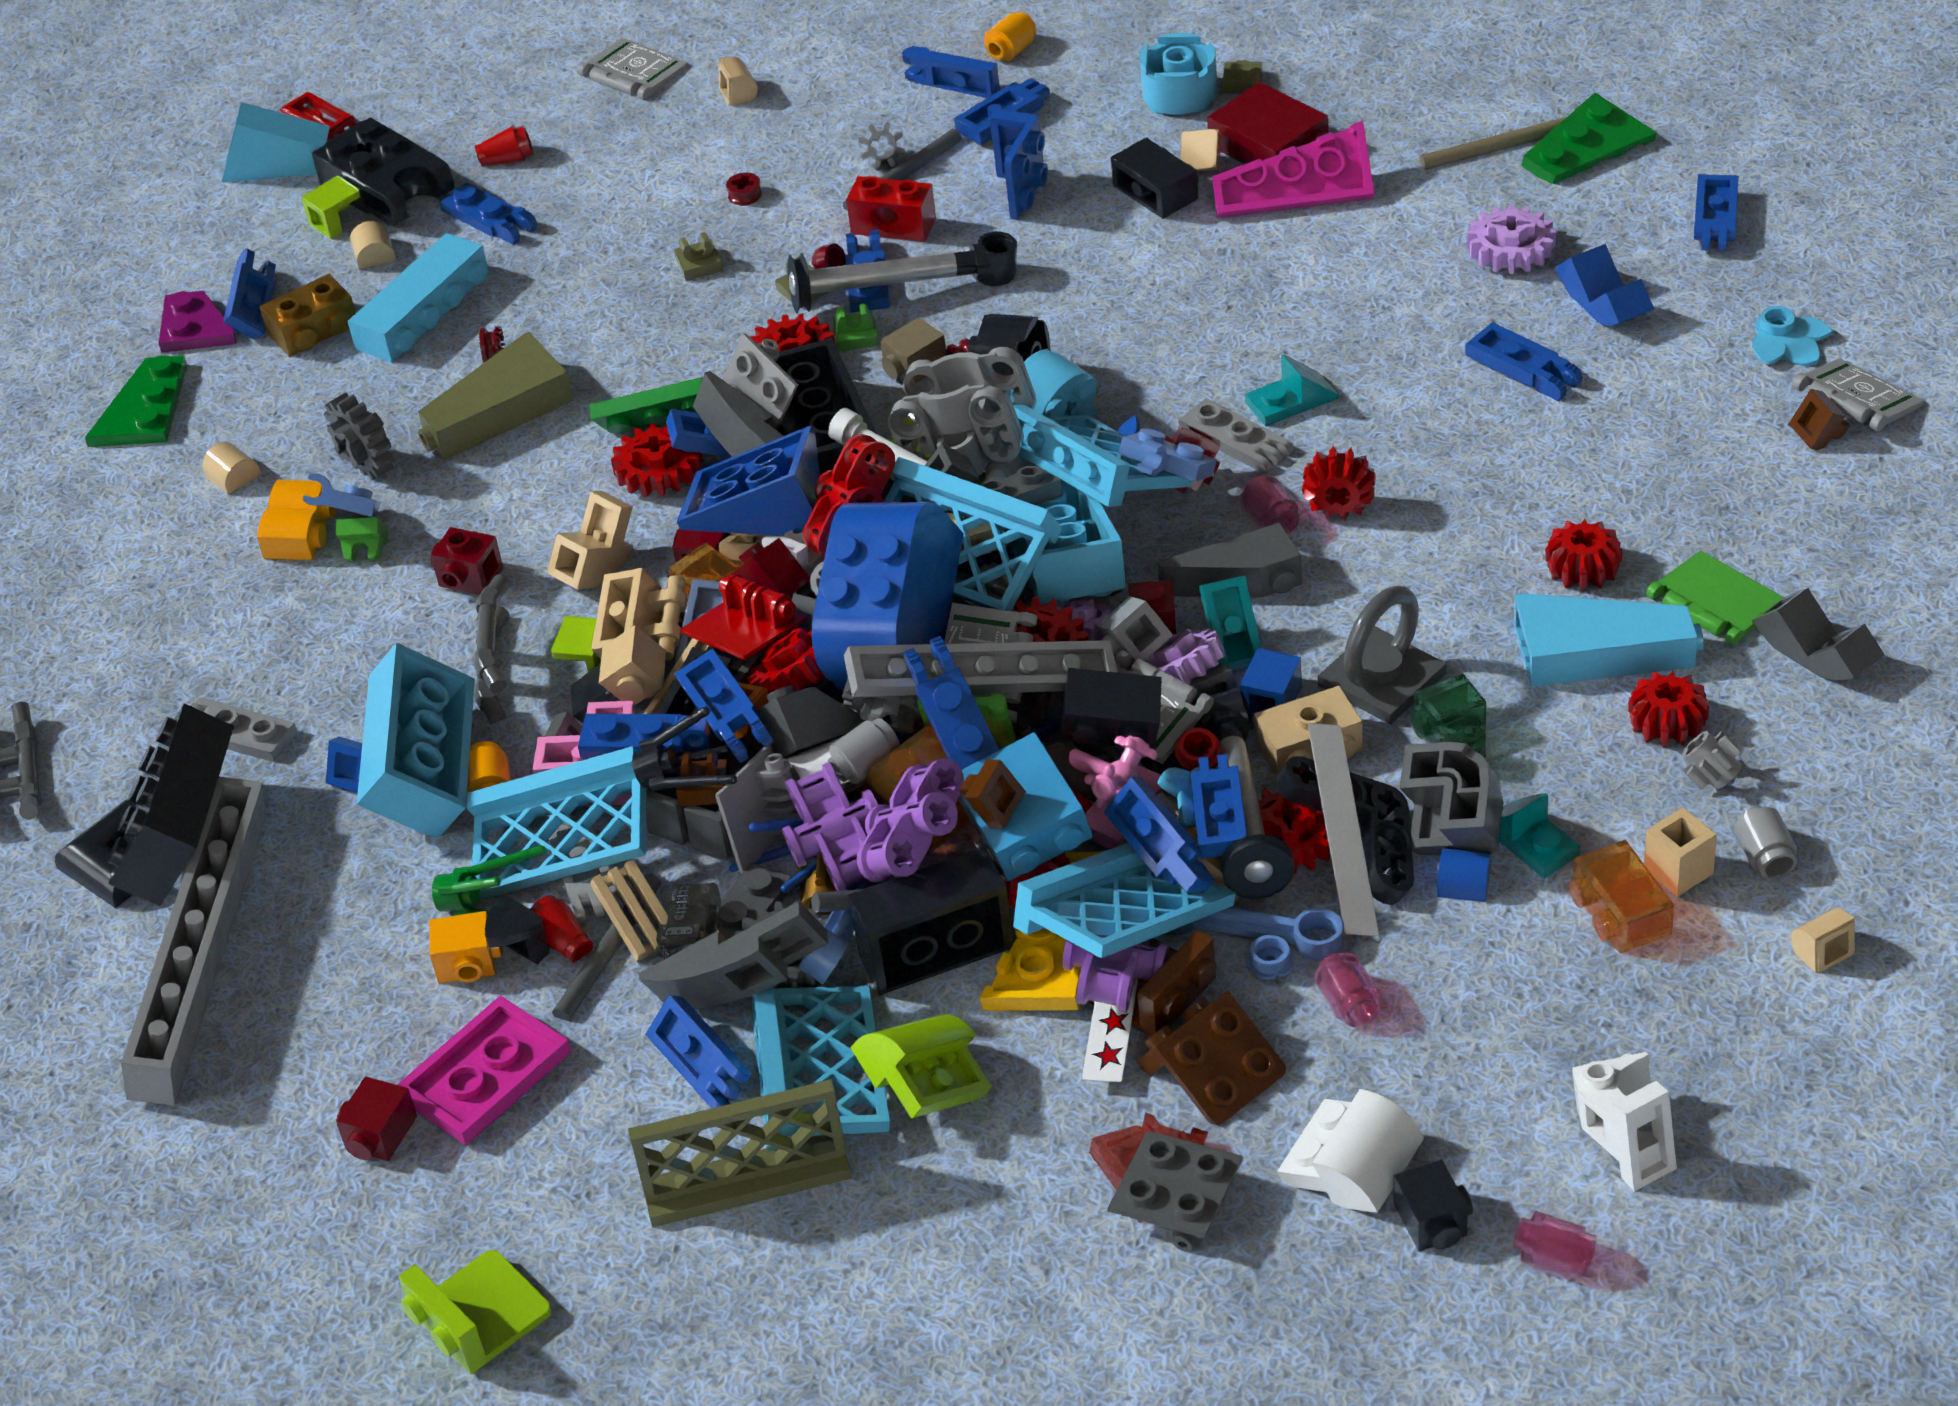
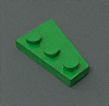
[1521,92,1657,184]
[84,355,187,447]
[589,377,703,434]

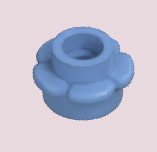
[1245,935,1294,980]

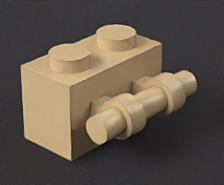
[591,568,687,660]

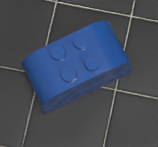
[812,502,964,693]

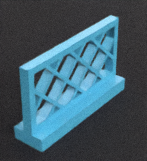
[1004,404,1193,507]
[884,457,1062,611]
[466,746,647,898]
[1013,843,1236,958]
[751,985,890,1150]

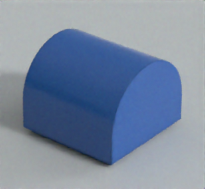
[1437,848,1492,902]

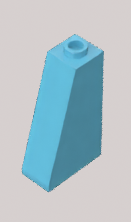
[1514,593,1703,687]

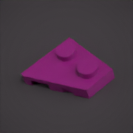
[158,290,237,353]

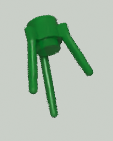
[432,845,546,916]

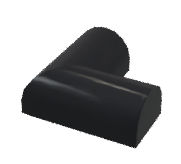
[55,799,134,909]

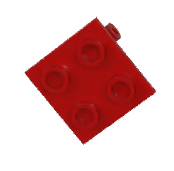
[680,574,807,660]

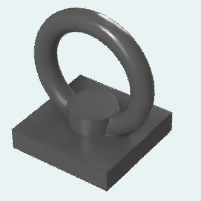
[1318,585,1446,725]

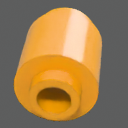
[984,12,1036,62]
[467,741,511,793]

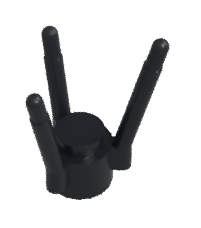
[632,707,738,792]

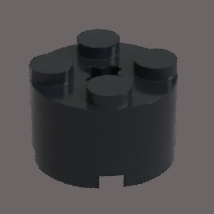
[968,314,1051,390]

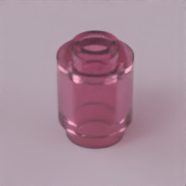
[1240,475,1300,534]
[1314,953,1381,1027]
[1513,1210,1597,1278]

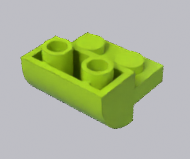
[850,1014,992,1119]

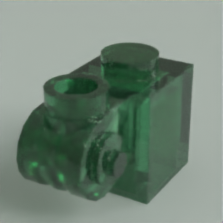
[1411,673,1486,759]

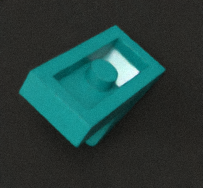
[1245,354,1339,426]
[1199,575,1262,671]
[1499,793,1580,879]

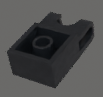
[312,117,455,226]

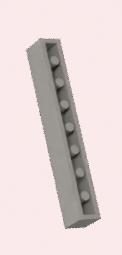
[121,777,266,1106]

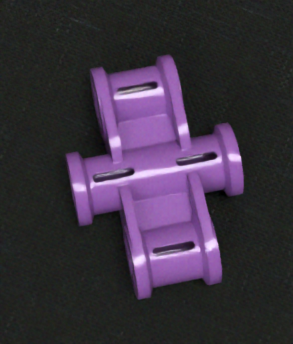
[857,758,964,882]
[782,762,878,891]
[1063,903,1169,1013]

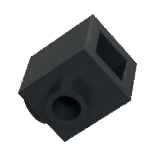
[1393,1159,1473,1252]

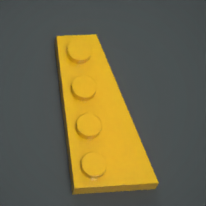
[979,852,1101,1011]

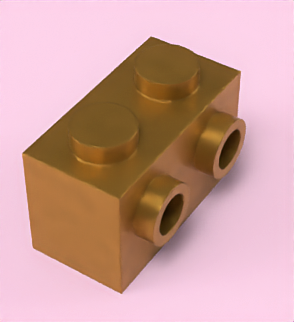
[260,274,356,357]

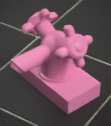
[1068,736,1167,849]

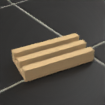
[590,859,680,962]

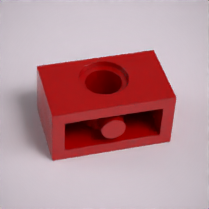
[846,176,936,242]

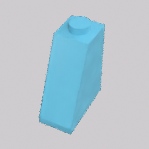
[222,102,330,182]

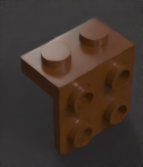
[1087,930,1217,1037]
[1136,991,1286,1125]

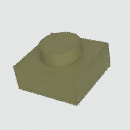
[1222,60,1263,94]

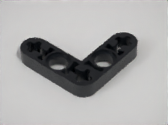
[1275,756,1414,905]

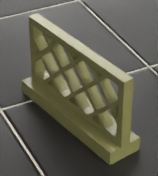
[628,1079,852,1228]

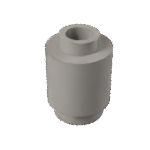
[828,718,900,785]
[1734,806,1798,879]

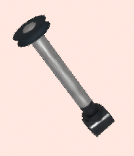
[787,232,1017,314]
[1196,686,1295,899]

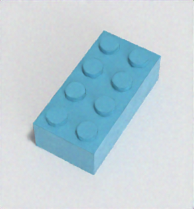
[1003,480,1126,605]
[356,643,475,837]

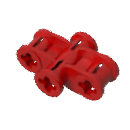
[803,434,896,558]

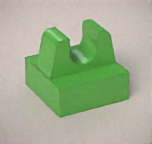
[832,304,878,352]
[336,517,388,563]

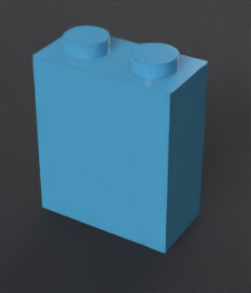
[959,732,1093,882]

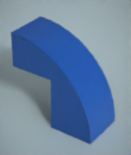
[1555,244,1654,326]

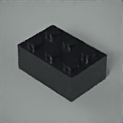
[848,847,1014,996]

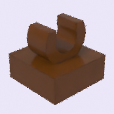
[1788,389,1850,450]
[676,750,730,807]
[958,760,1026,829]

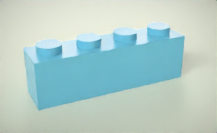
[348,233,489,363]

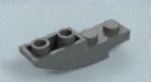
[639,901,828,1008]

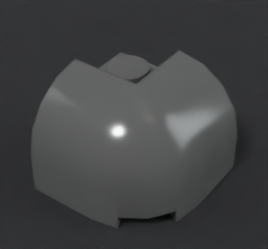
[1400,742,1504,855]

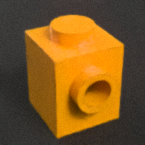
[429,911,503,984]

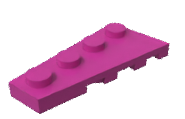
[1212,120,1375,218]

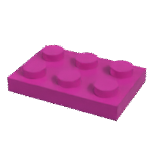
[397,995,571,1146]

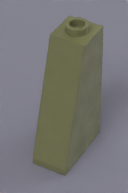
[418,332,573,461]

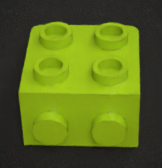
[398,1250,551,1375]

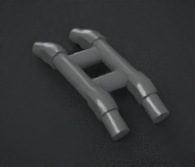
[474,574,510,724]
[0,702,41,820]

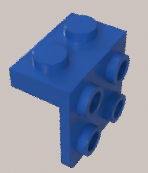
[990,108,1048,220]

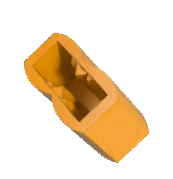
[257,479,337,560]

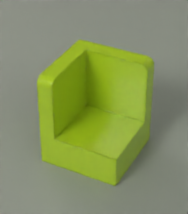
[301,176,360,239]
[551,616,601,672]

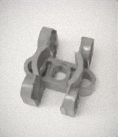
[888,347,1037,475]

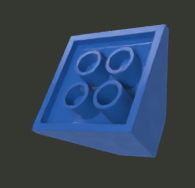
[676,425,820,536]

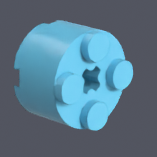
[1140,33,1218,115]
[1010,349,1097,419]

